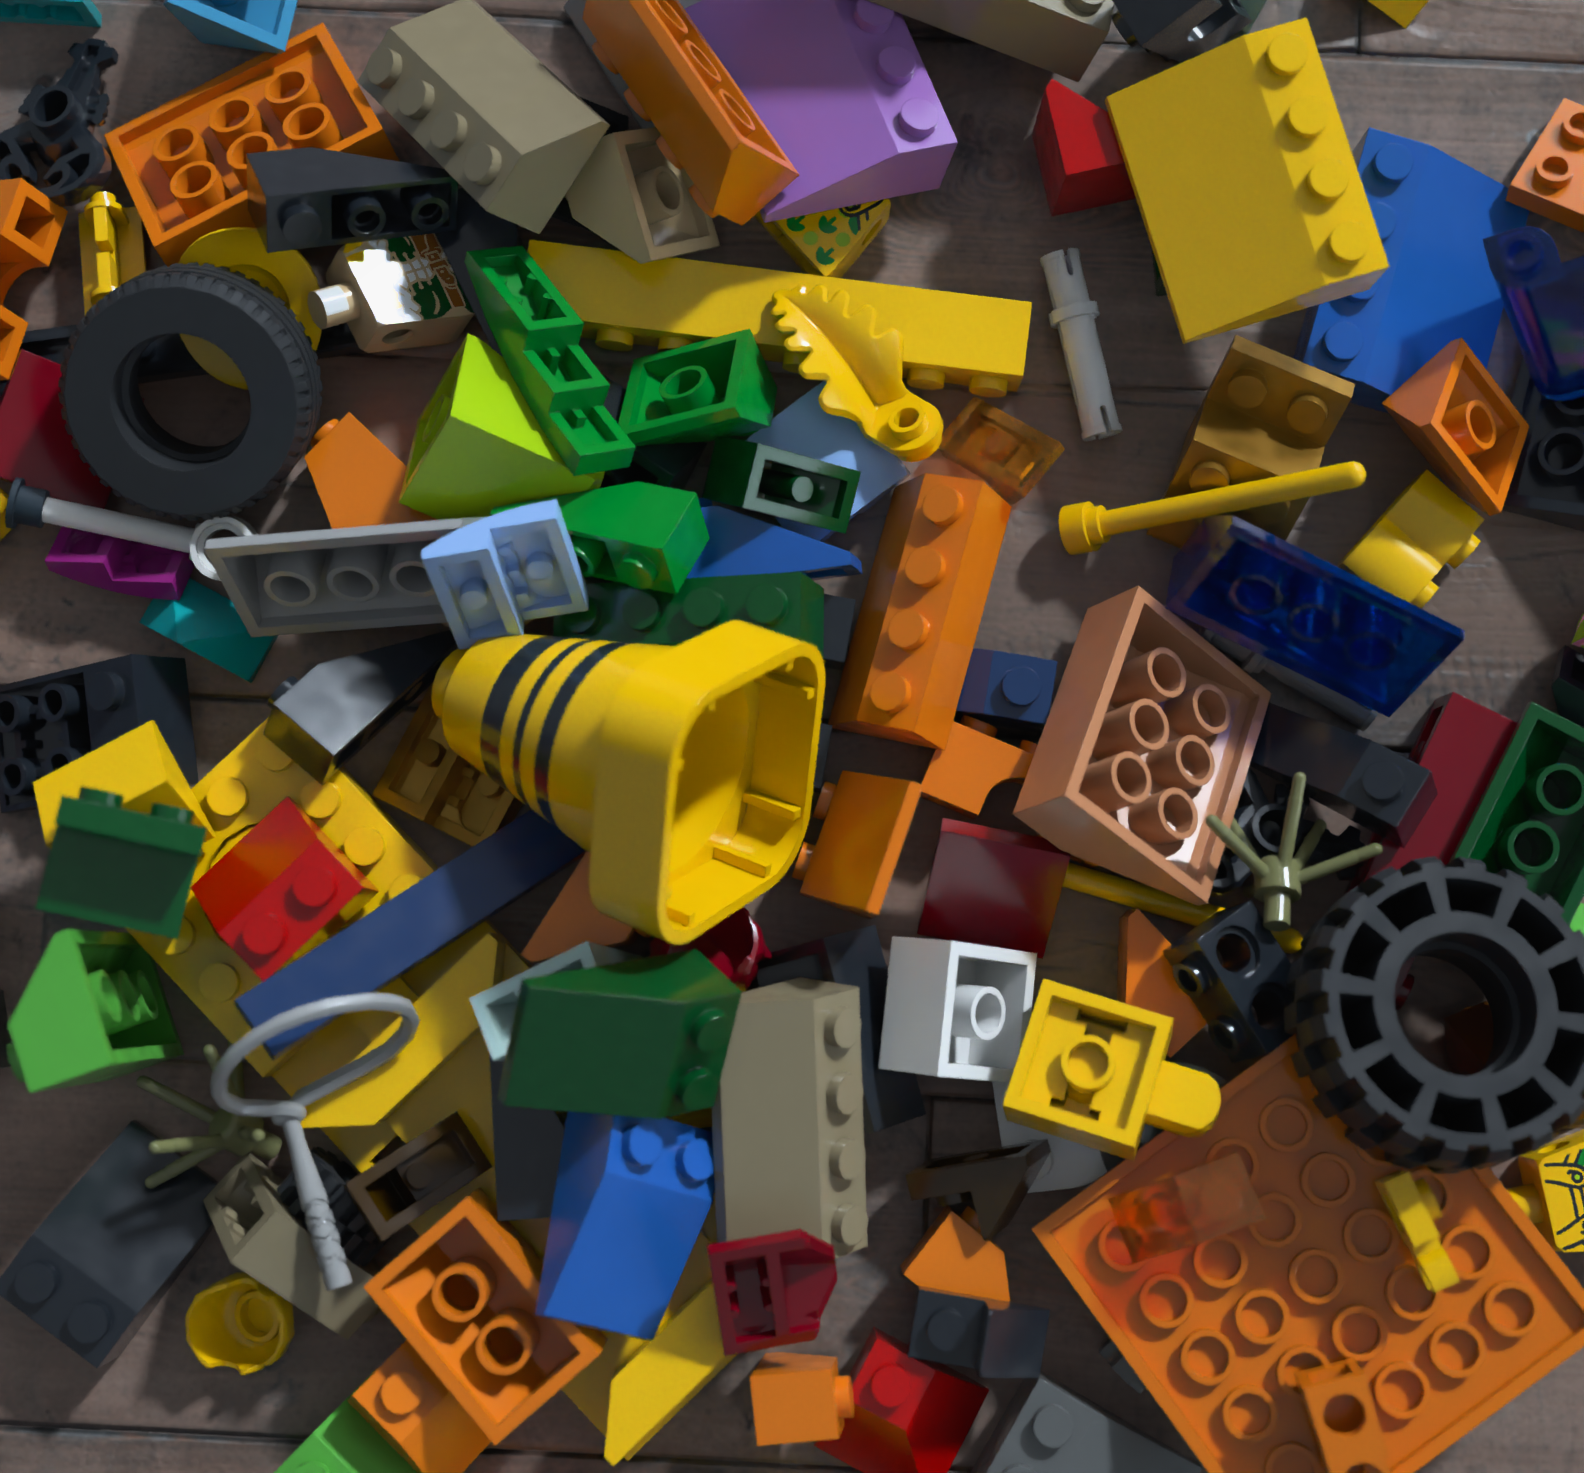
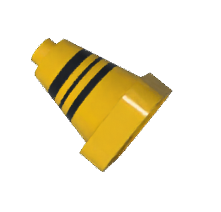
[431,620,825,945]

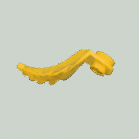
[770,284,944,462]

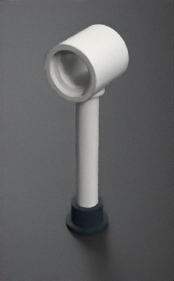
[5,477,258,581]

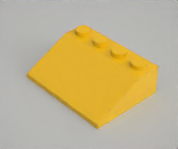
[1105,17,1390,344]

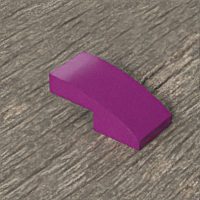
[44,526,195,600]

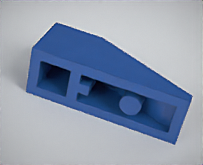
[687,498,863,580]

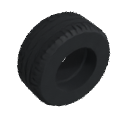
[58,262,323,521]

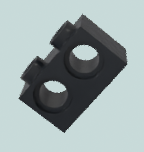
[1162,900,1295,1063]

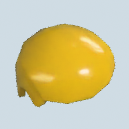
[185,1272,295,1376]

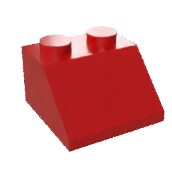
[190,796,380,981]

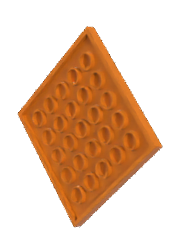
[1031,1034,1584,1473]

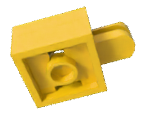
[1003,978,1221,1161]

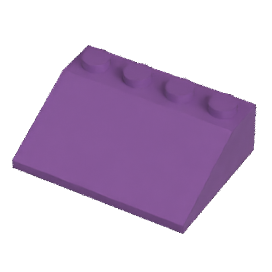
[685,0,958,223]

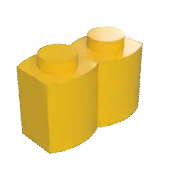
[1333,469,1485,619]

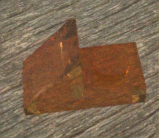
[938,396,1065,506]

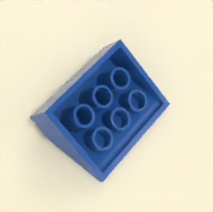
[1293,127,1530,414]

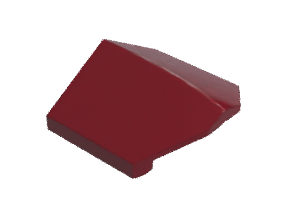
[707,1229,838,1356]

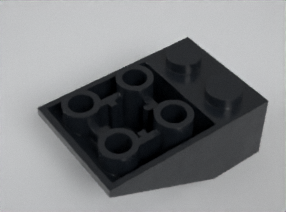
[0,654,199,813]

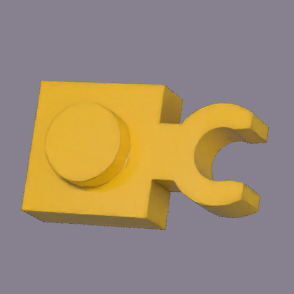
[1374,1170,1460,1293]

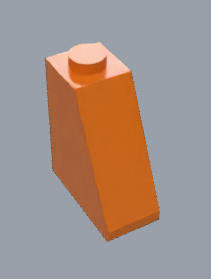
[304,412,438,529]

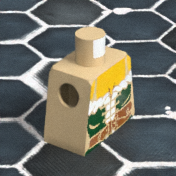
[308,233,475,353]

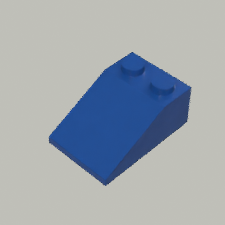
[535,1111,715,1340]

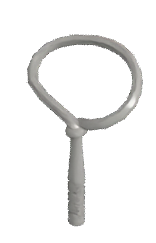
[210,993,420,1291]

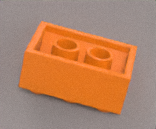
[363,1187,608,1445]

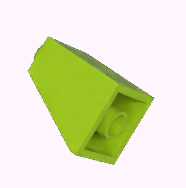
[398,333,605,520]

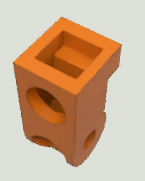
[1294,1358,1390,1473]

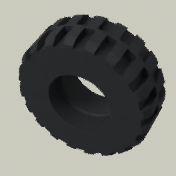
[1284,856,1584,1174]

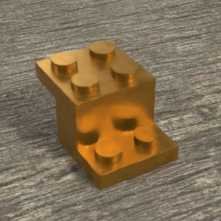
[1146,334,1355,583]

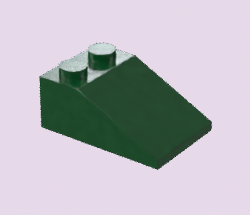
[497,949,742,1119]

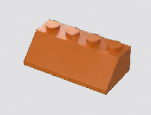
[582,0,799,226]
[828,473,1012,751]

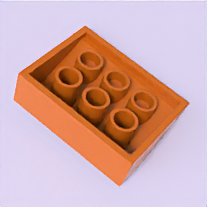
[104,22,399,267]

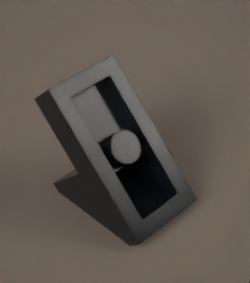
[907,1286,1050,1378]

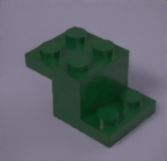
[35,786,207,939]

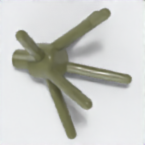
[1205,772,1383,931]
[136,1039,282,1189]

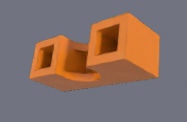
[0,178,68,380]
[919,715,1099,868]

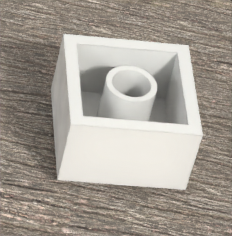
[878,936,1037,1083]

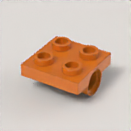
[1505,98,1584,233]

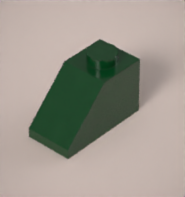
[702,436,861,534]

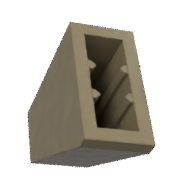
[203,1153,381,1341]

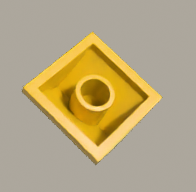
[33,720,217,849]

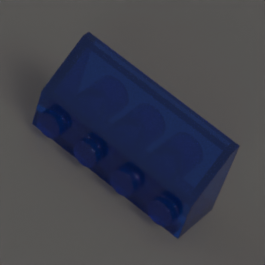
[1165,515,1465,717]

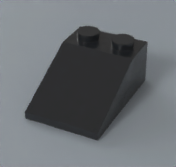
[0,1120,219,1369]

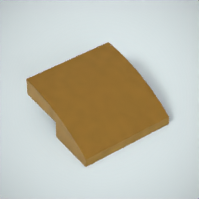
[372,682,523,847]

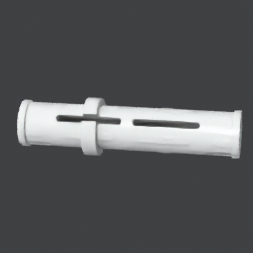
[1040,248,1122,441]

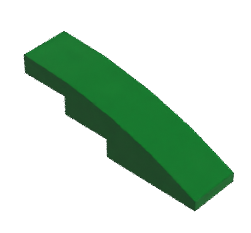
[464,246,636,476]

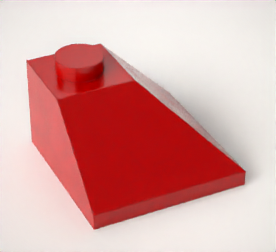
[814,1327,989,1473]

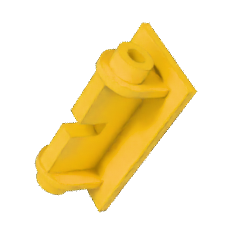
[78,191,147,316]

